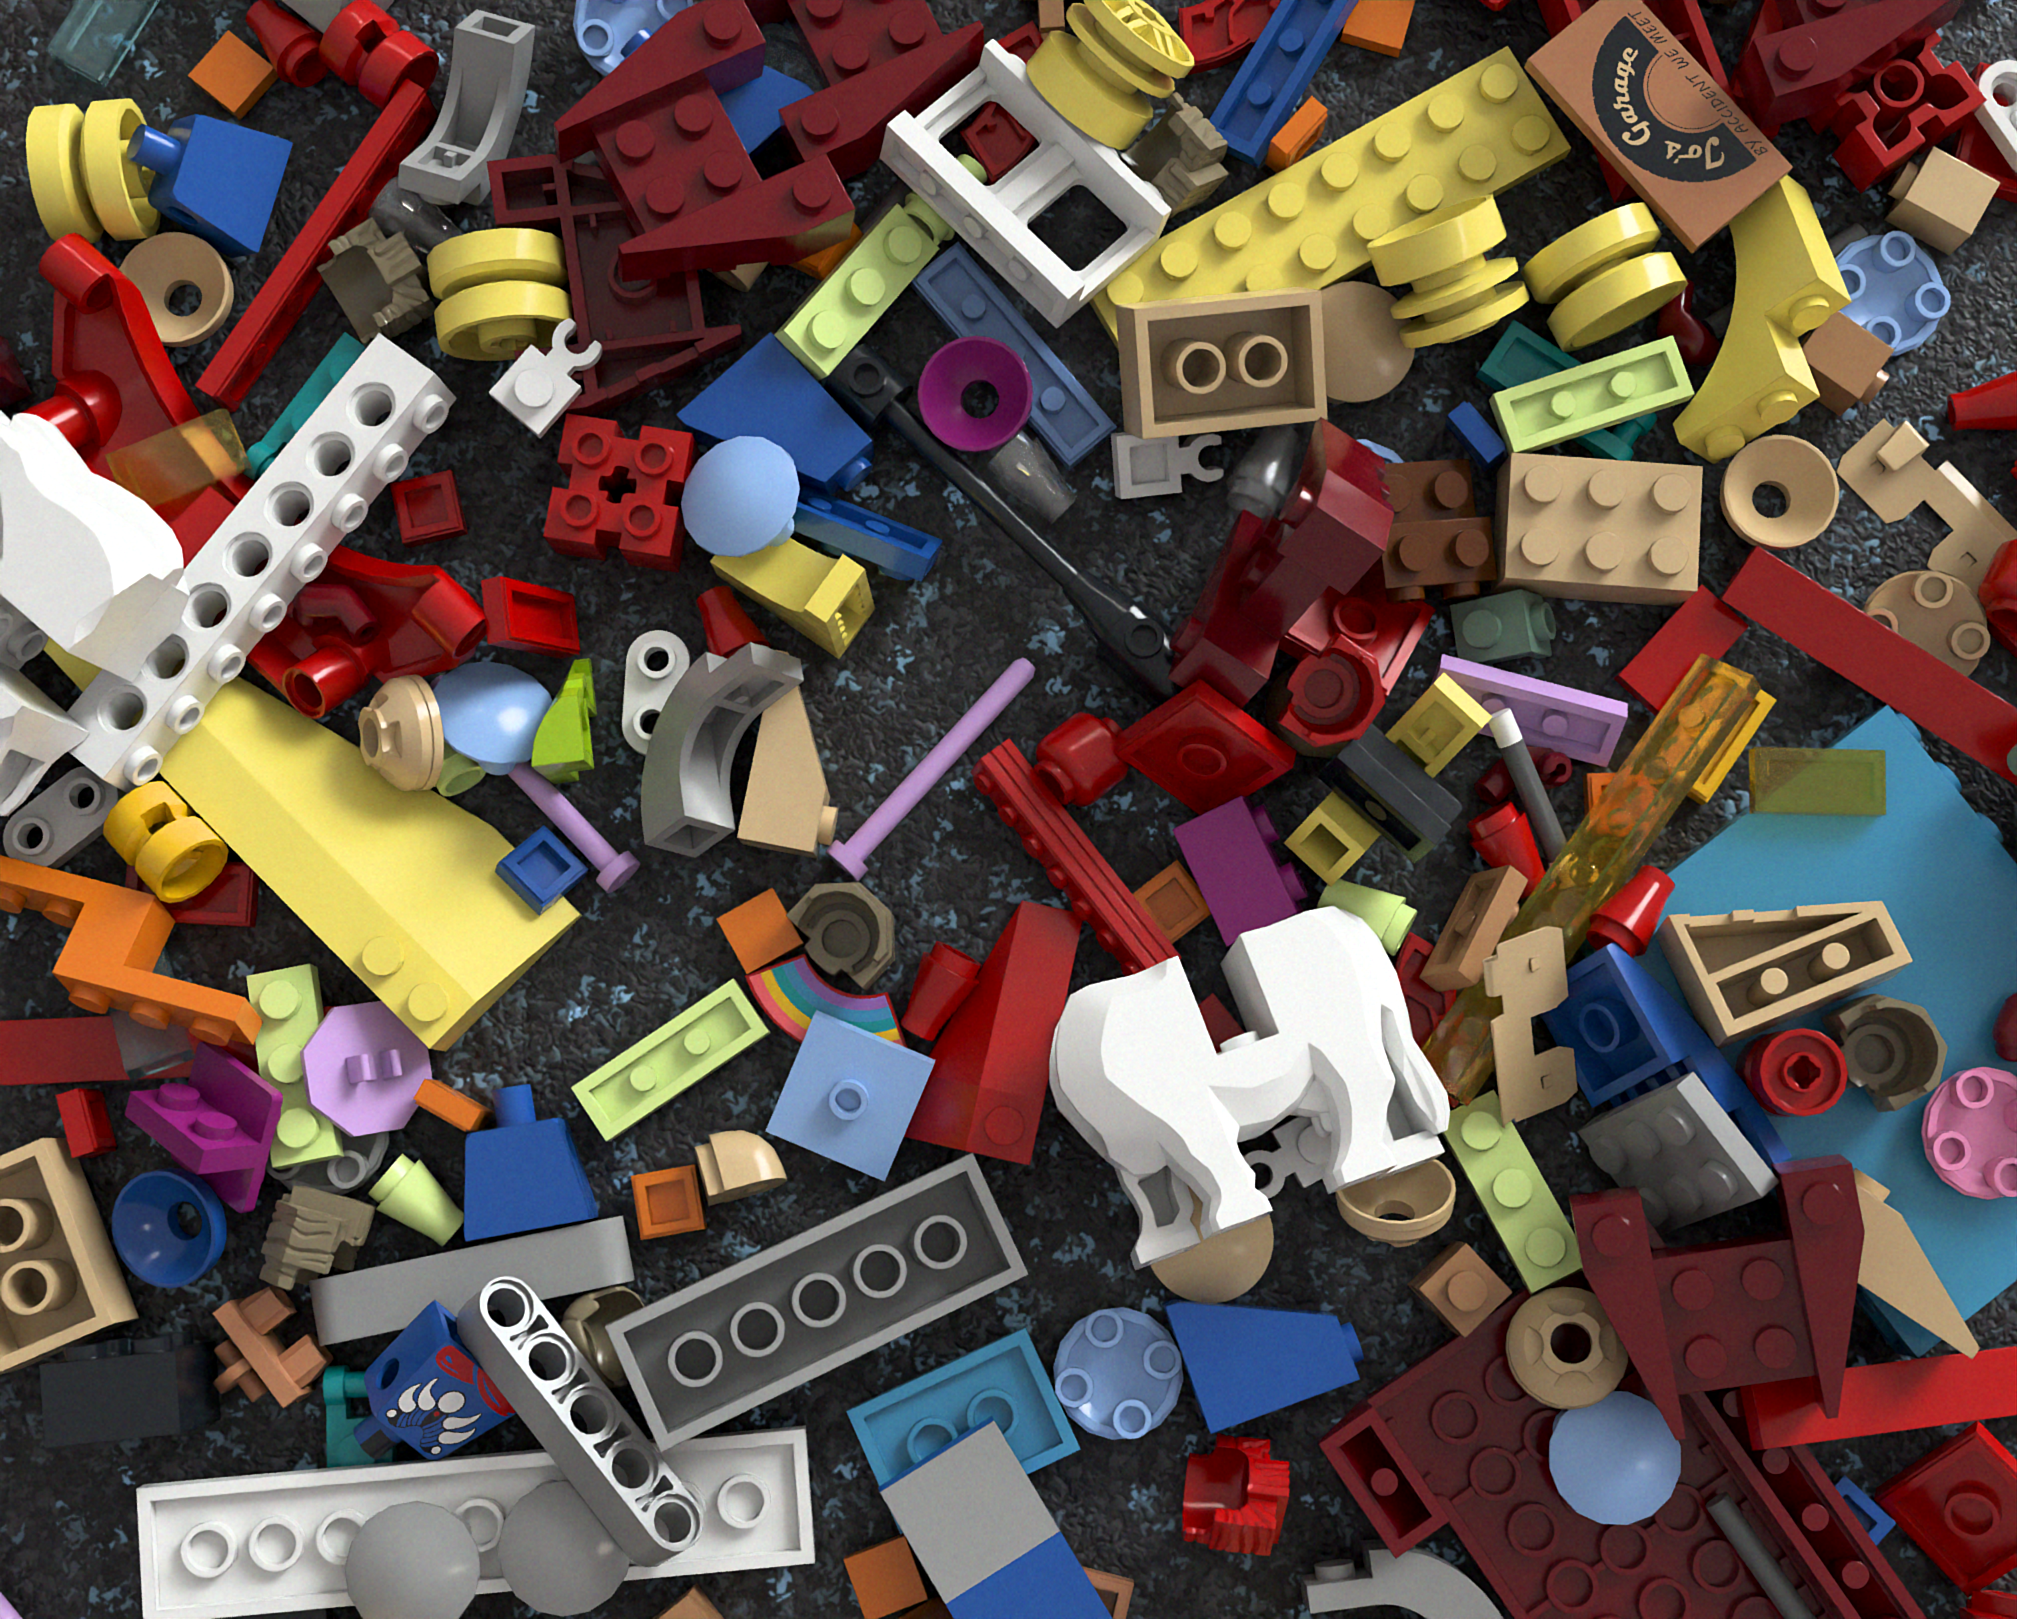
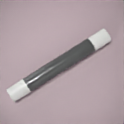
[1488,708,1584,892]

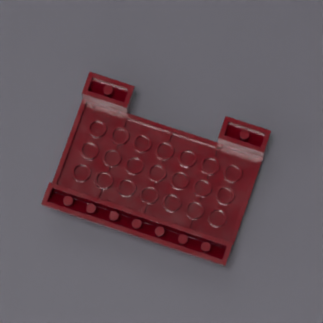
[1317,1216,1927,1619]

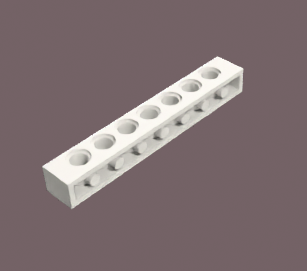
[66,333,457,793]

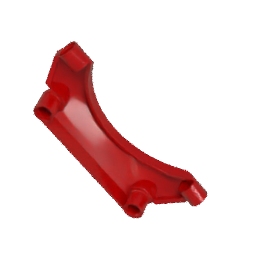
[16,233,487,719]

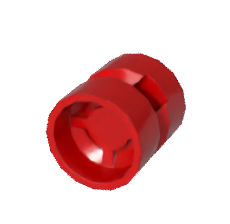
[319,0,439,112]
[1735,1028,1848,1117]

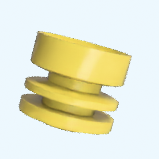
[1026,0,1194,150]
[1367,194,1529,349]

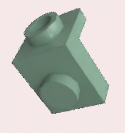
[1450,589,1556,665]

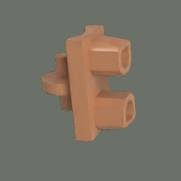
[212,1285,334,1408]

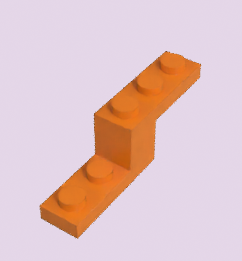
[0,855,263,1046]

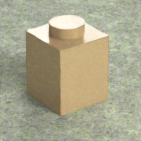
[1884,147,2001,255]

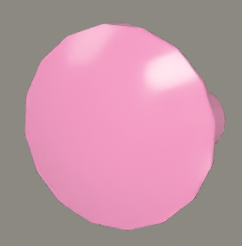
[1921,1067,2017,1200]

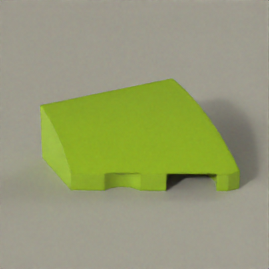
[532,658,597,784]

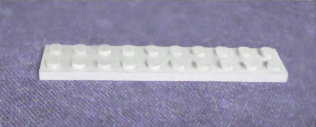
[136,1425,815,1619]

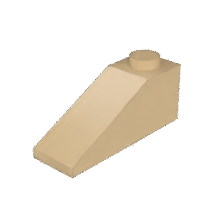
[737,650,838,859]
[1853,1168,1980,1359]

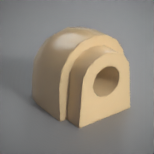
[694,1130,787,1206]

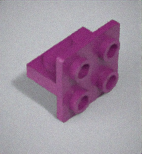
[125,1042,283,1213]

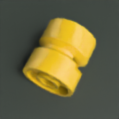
[103,781,228,903]

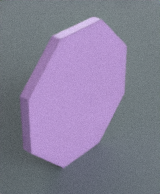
[300,1001,433,1137]

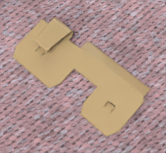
[1836,418,2017,595]
[1482,926,1578,1128]

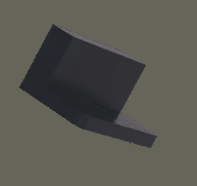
[1317,724,1462,864]

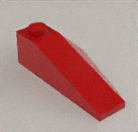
[904,900,1083,1165]

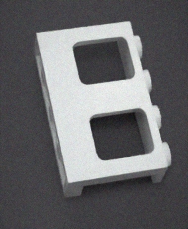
[879,39,1172,329]

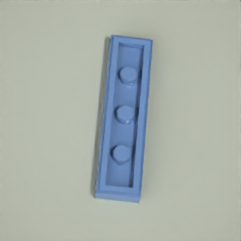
[910,242,1117,471]

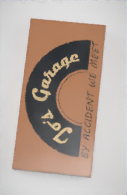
[1524,0,1793,254]

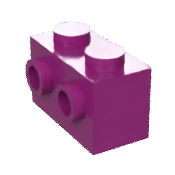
[1172,795,1308,947]

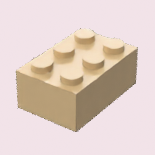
[1115,287,1328,440]
[1491,453,1703,607]
[0,1138,139,1374]

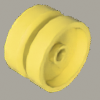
[26,99,161,243]
[1521,202,1688,352]
[427,228,577,361]

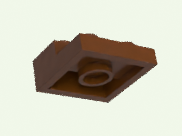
[1359,459,1497,604]

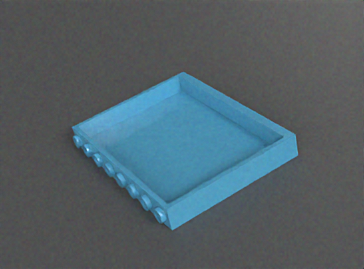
[1573,705,2017,1359]

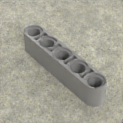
[308,1215,635,1346]
[456,1276,703,1567]

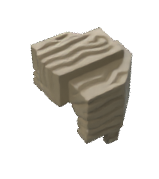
[1119,92,1229,220]
[316,217,436,348]
[786,882,895,991]
[1821,994,1948,1112]
[259,1186,376,1290]

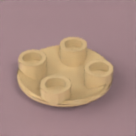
[1321,281,1415,404]
[1861,569,1990,677]
[1150,1185,1274,1303]

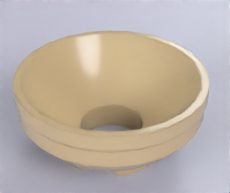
[119,232,234,347]
[1720,435,1839,551]
[358,674,444,791]
[1335,1159,1456,1247]
[1506,1287,1628,1410]

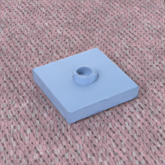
[765,1010,936,1182]

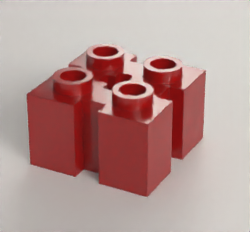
[1805,31,1987,194]
[543,413,701,573]

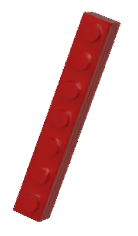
[970,738,1182,977]

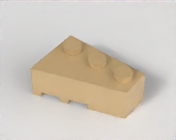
[1654,901,1913,1049]

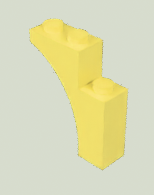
[1672,175,1852,464]

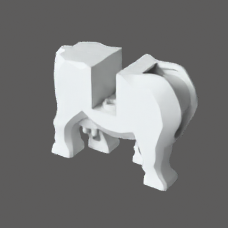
[0,410,190,816]
[1049,905,1450,1270]

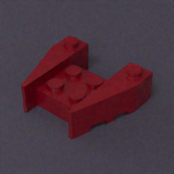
[554,0,856,282]
[744,0,984,181]
[1736,0,1964,130]
[487,154,742,424]
[1167,417,1394,709]
[1568,1154,1865,1440]

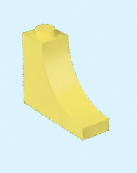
[710,538,875,659]

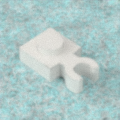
[489,318,603,438]
[1111,432,1224,499]
[1242,1116,1331,1199]

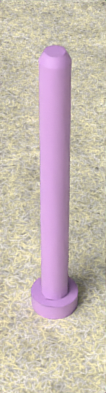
[825,658,1035,881]
[430,675,640,894]

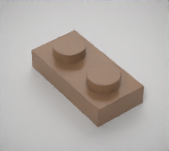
[1419,865,1528,992]

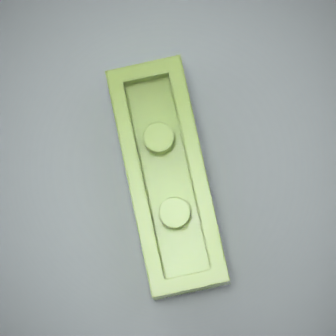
[774,203,940,380]
[1489,335,1695,455]
[246,963,344,1170]
[571,979,771,1142]
[1442,1089,1583,1296]

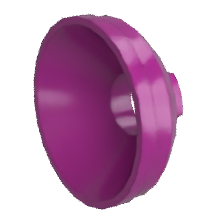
[918,336,1034,453]

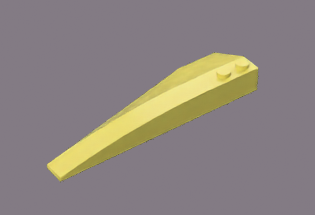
[43,636,582,1051]

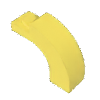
[1284,673,1492,887]

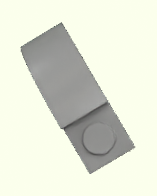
[398,9,536,206]
[641,642,804,858]
[1299,1539,1503,1619]

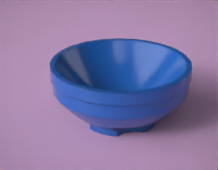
[112,1167,227,1289]

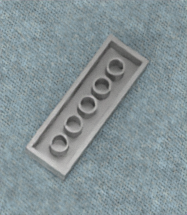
[605,1153,1029,1452]

